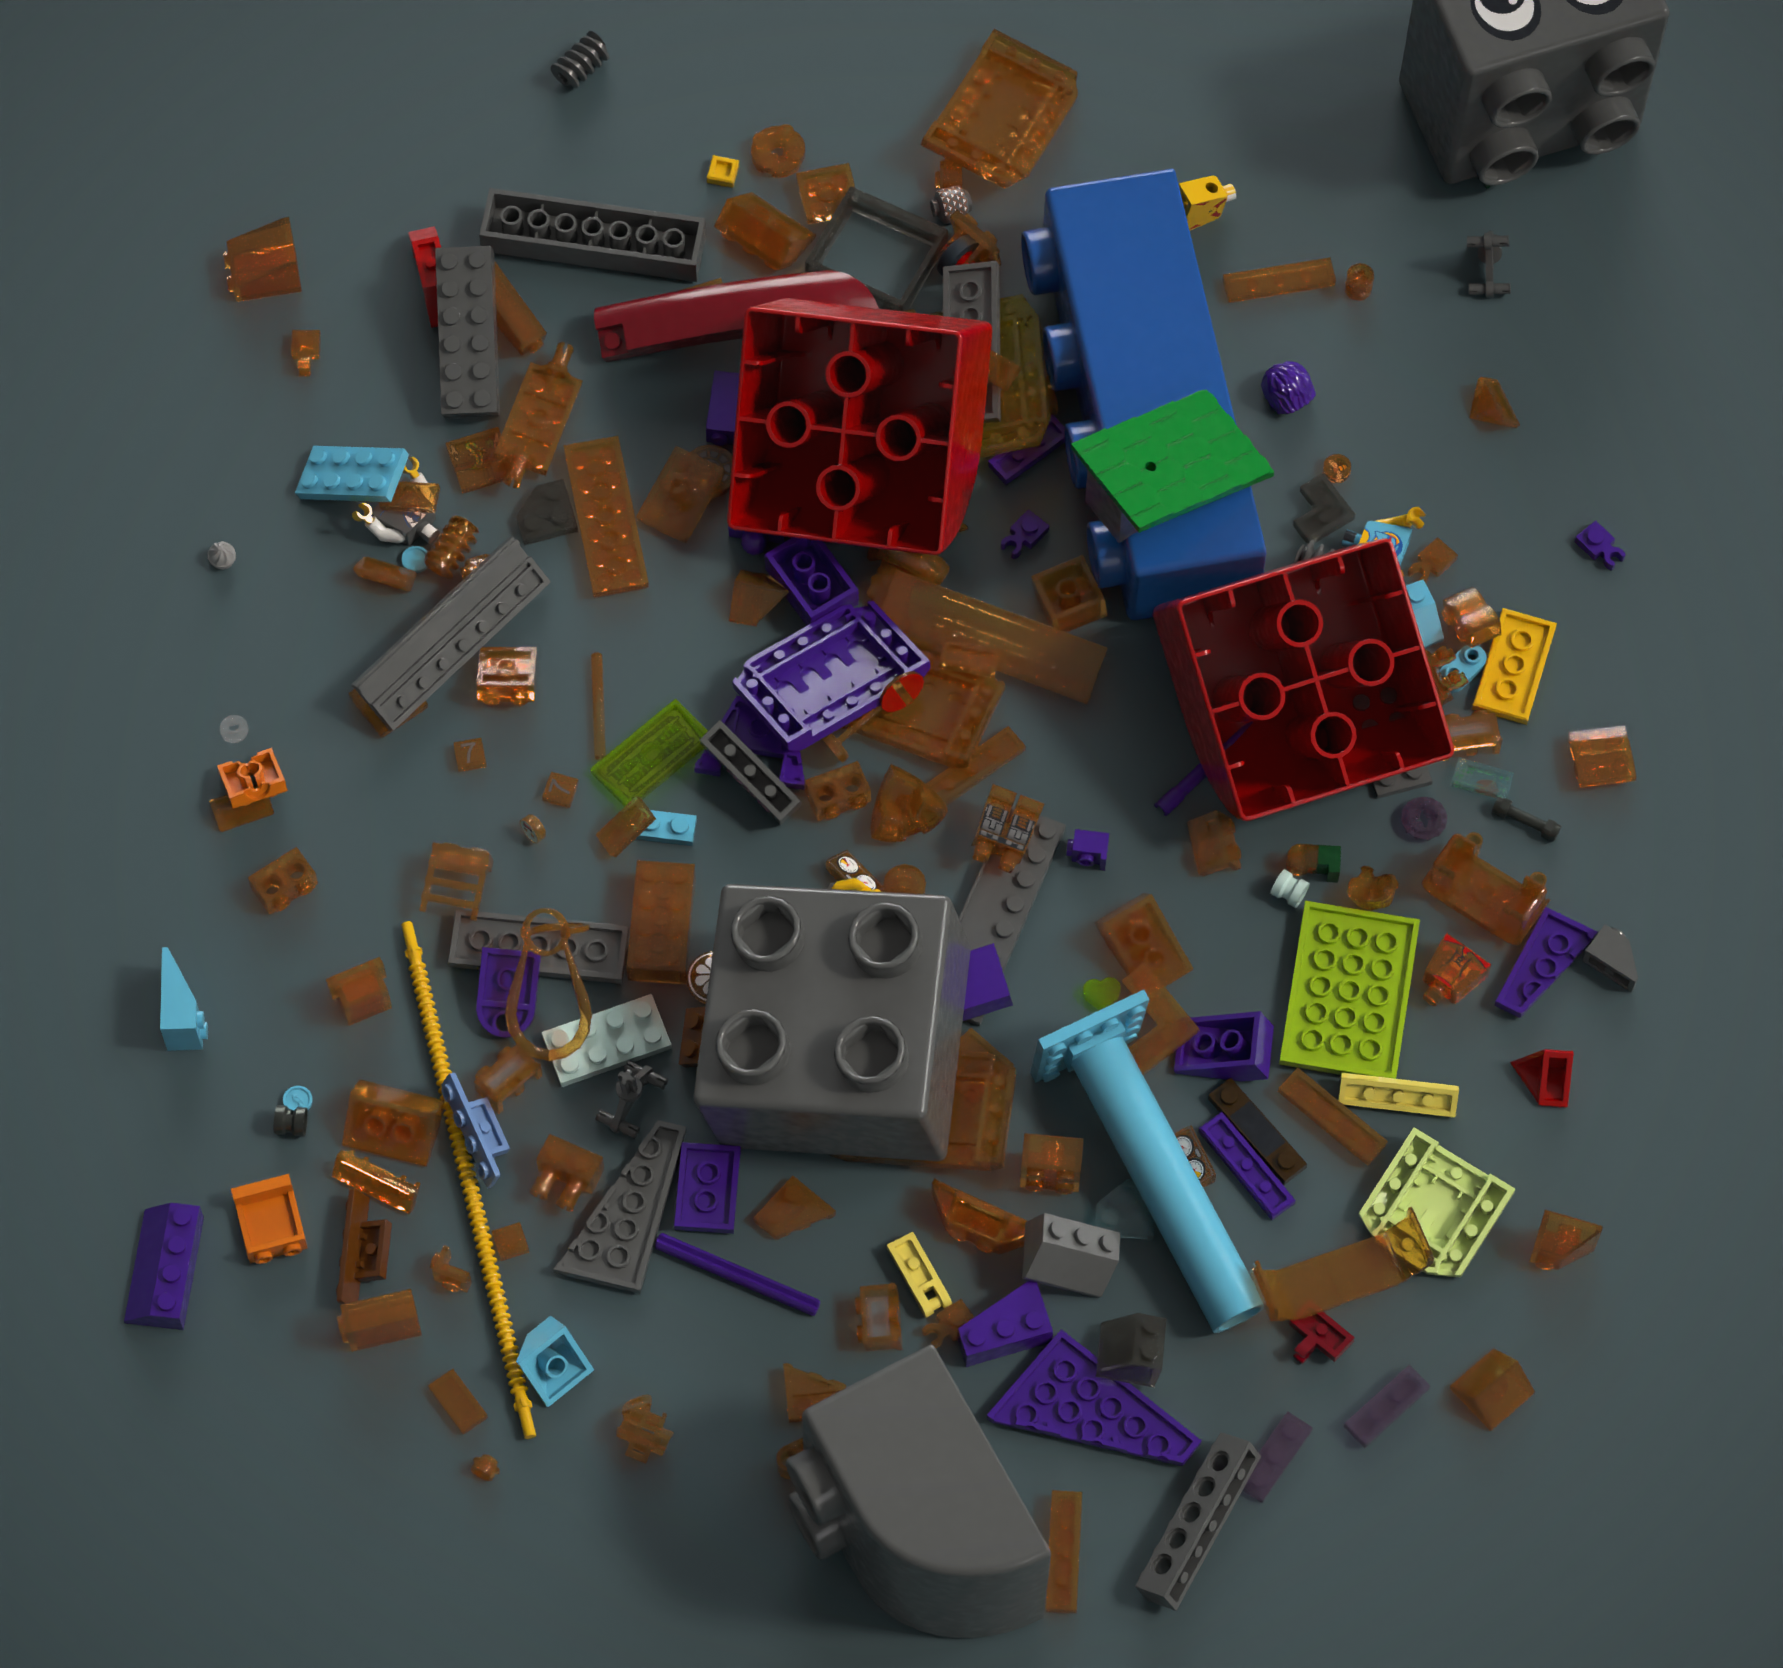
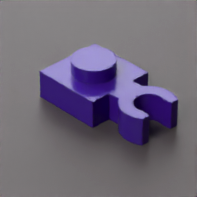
[1001,509,1050,559]
[1574,520,1626,571]

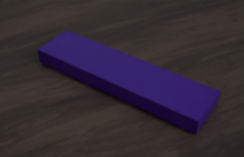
[1198,1112,1296,1220]

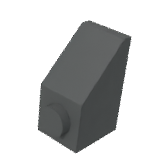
[1583,924,1638,993]

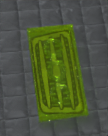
[590,698,708,811]

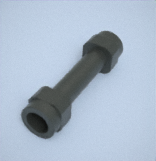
[1492,796,1562,841]

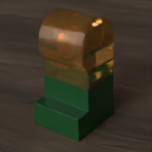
[1286,844,1341,883]

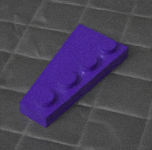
[1494,907,1598,1018]

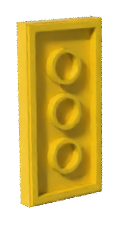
[1472,608,1557,725]

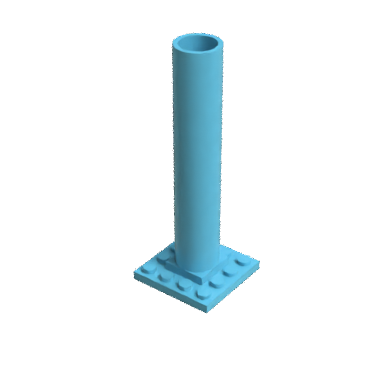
[1030,990,1266,1333]

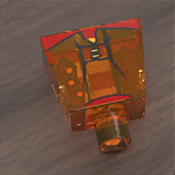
[1423,933,1492,1006]

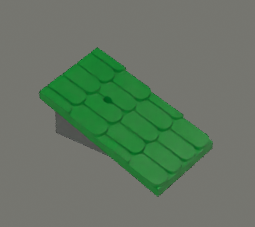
[1071,389,1274,543]

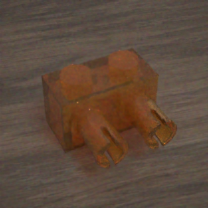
[529,1134,605,1212]

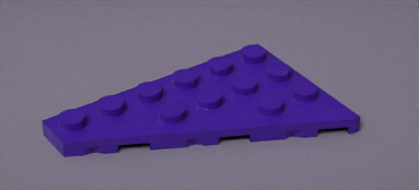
[986,1329,1202,1466]

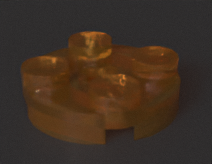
[751,124,805,178]

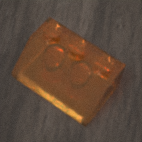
[714,192,816,270]
[342,1079,444,1167]

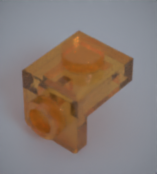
[430,1245,472,1293]

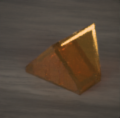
[729,570,790,626]

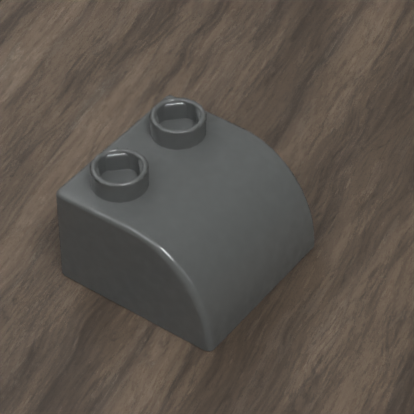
[786,1344,1051,1638]

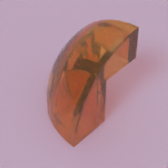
[871,764,948,842]

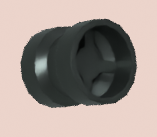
[273,1105,308,1137]

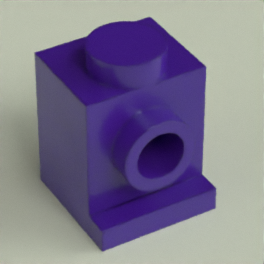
[1066,829,1110,871]

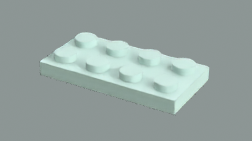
[542,994,672,1087]

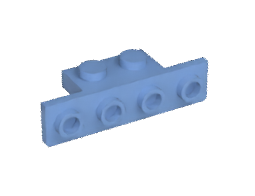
[441,1072,510,1189]

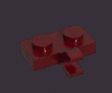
[1289,1300,1355,1364]

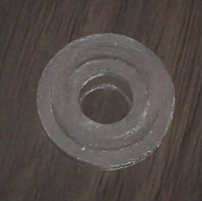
[220,715,249,743]

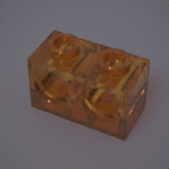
[805,761,871,821]
[248,847,318,915]

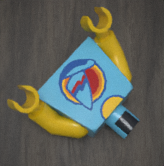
[1341,507,1426,577]

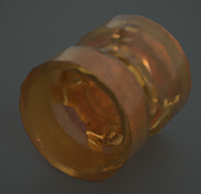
[1345,263,1374,301]

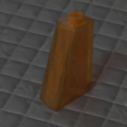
[495,262,547,355]

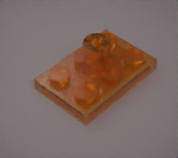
[636,446,726,543]

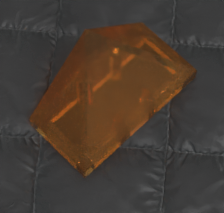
[1469,377,1520,428]

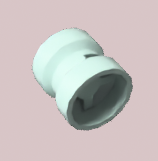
[1270,869,1310,908]

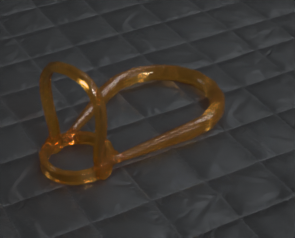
[505,907,592,1061]

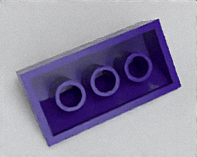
[124,1203,204,1330]

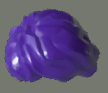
[1261,361,1316,415]

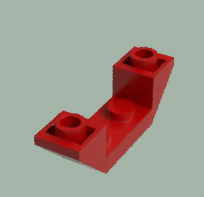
[408,226,441,328]

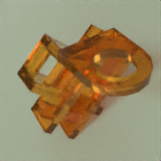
[616,1394,674,1464]

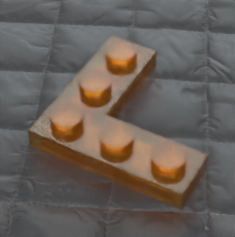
[1122,962,1200,1076]

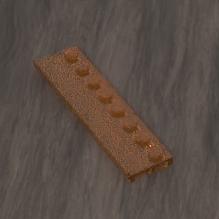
[882,570,1108,704]

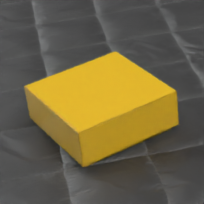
[707,155,739,188]

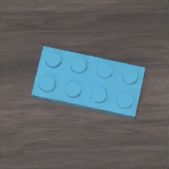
[295,446,409,502]

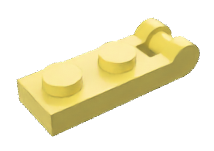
[887,1232,952,1318]

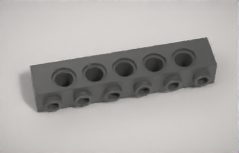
[1135,1432,1261,1611]

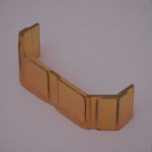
[1250,1207,1434,1321]

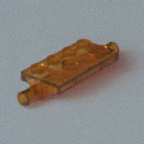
[493,342,583,488]

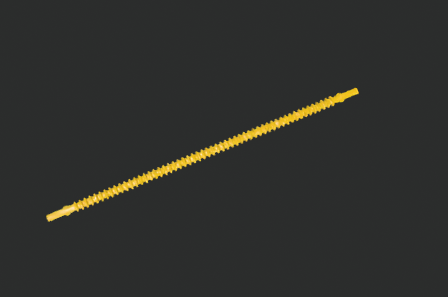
[401,921,536,1439]

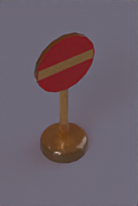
[822,671,924,764]

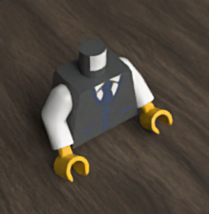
[352,457,440,545]

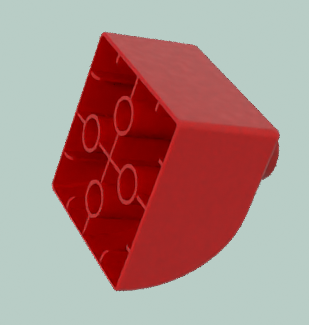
[727,298,993,555]
[1153,538,1454,821]

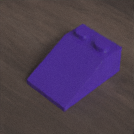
[1174,1011,1274,1081]

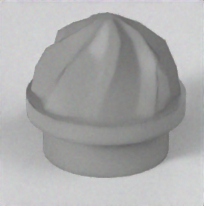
[208,541,236,570]

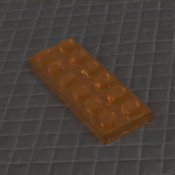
[563,436,649,597]

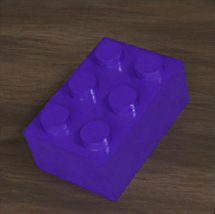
[765,537,859,626]

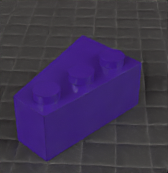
[957,1281,1053,1367]

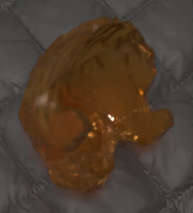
[1347,865,1399,911]

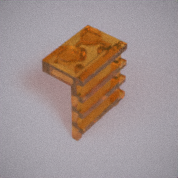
[419,842,494,922]

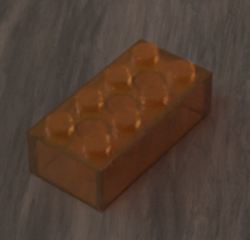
[627,860,696,984]

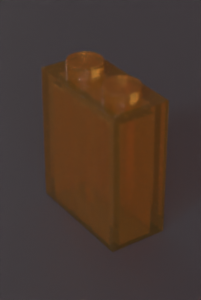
[337,1289,422,1352]

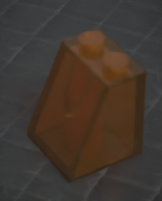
[223,217,302,302]

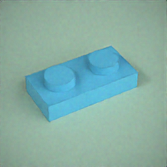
[635,809,697,846]

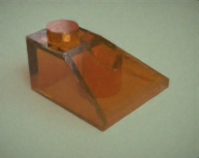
[1529,1210,1603,1270]

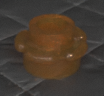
[471,1454,500,1481]

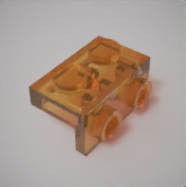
[1187,810,1241,877]

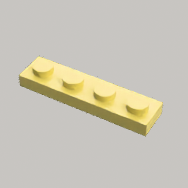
[1338,1073,1459,1117]

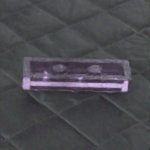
[1344,1365,1430,1448]
[1243,1412,1313,1503]

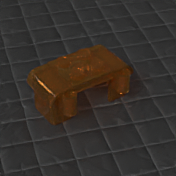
[1422,832,1551,946]

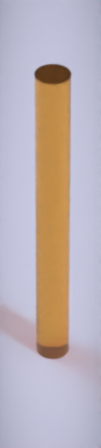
[591,652,606,760]

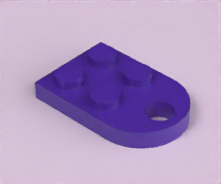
[476,947,541,1038]

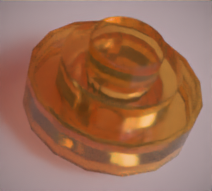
[883,864,926,894]

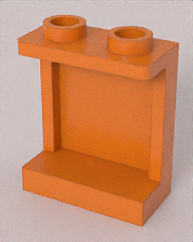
[231,1174,308,1264]

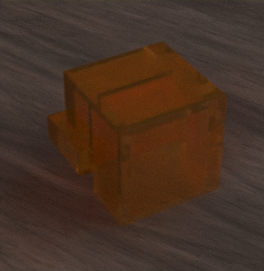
[325,957,392,1026]

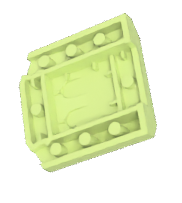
[1359,1127,1515,1278]

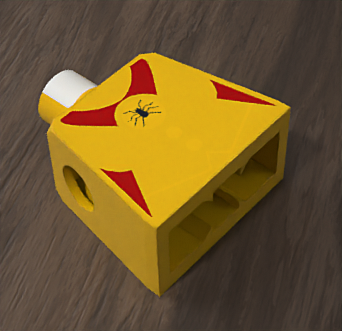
[1179,175,1236,231]

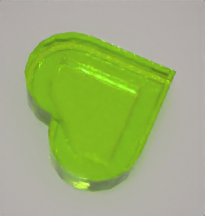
[1083,977,1121,1010]

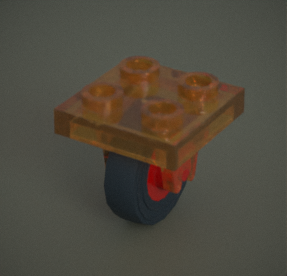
[937,209,1002,276]

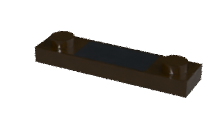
[1208,1078,1307,1185]

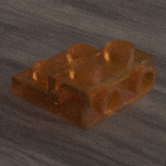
[476,647,537,706]

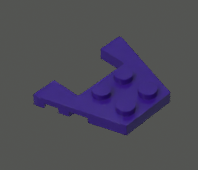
[694,696,805,790]

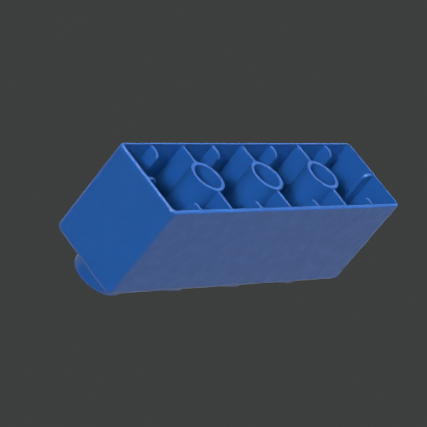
[1021,168,1267,620]

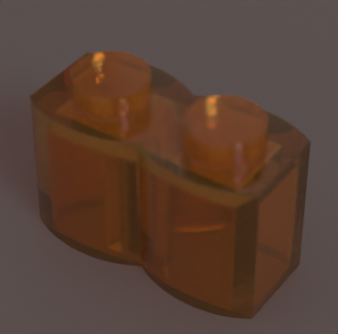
[1441,587,1502,648]

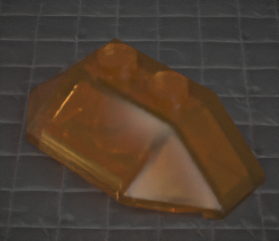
[931,1178,1027,1255]

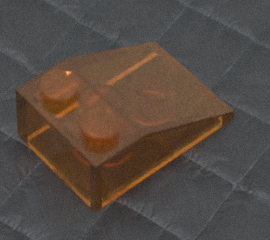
[1095,893,1194,997]

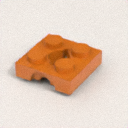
[217,748,288,809]

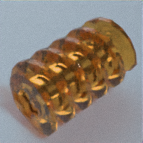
[424,515,479,580]

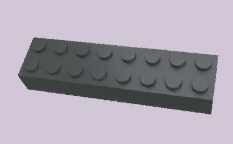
[479,188,706,282]

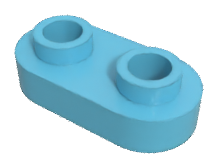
[1438,644,1487,693]

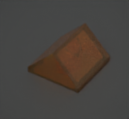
[1450,1348,1535,1431]

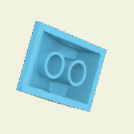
[160,947,208,1051]

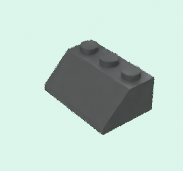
[1022,1213,1120,1298]

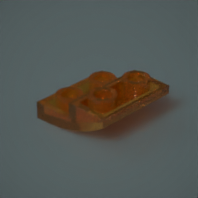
[1568,725,1636,788]

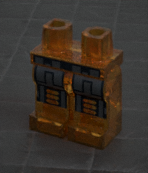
[971,784,1044,873]

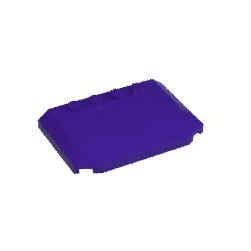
[732,601,931,750]

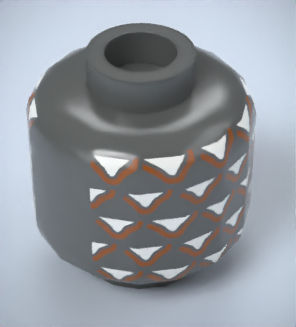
[930,186,972,224]

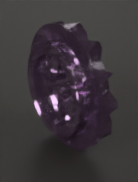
[1401,797,1447,841]

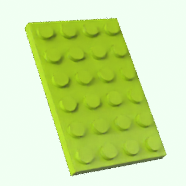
[1279,901,1420,1079]

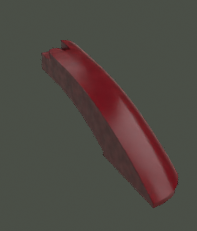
[594,270,879,362]

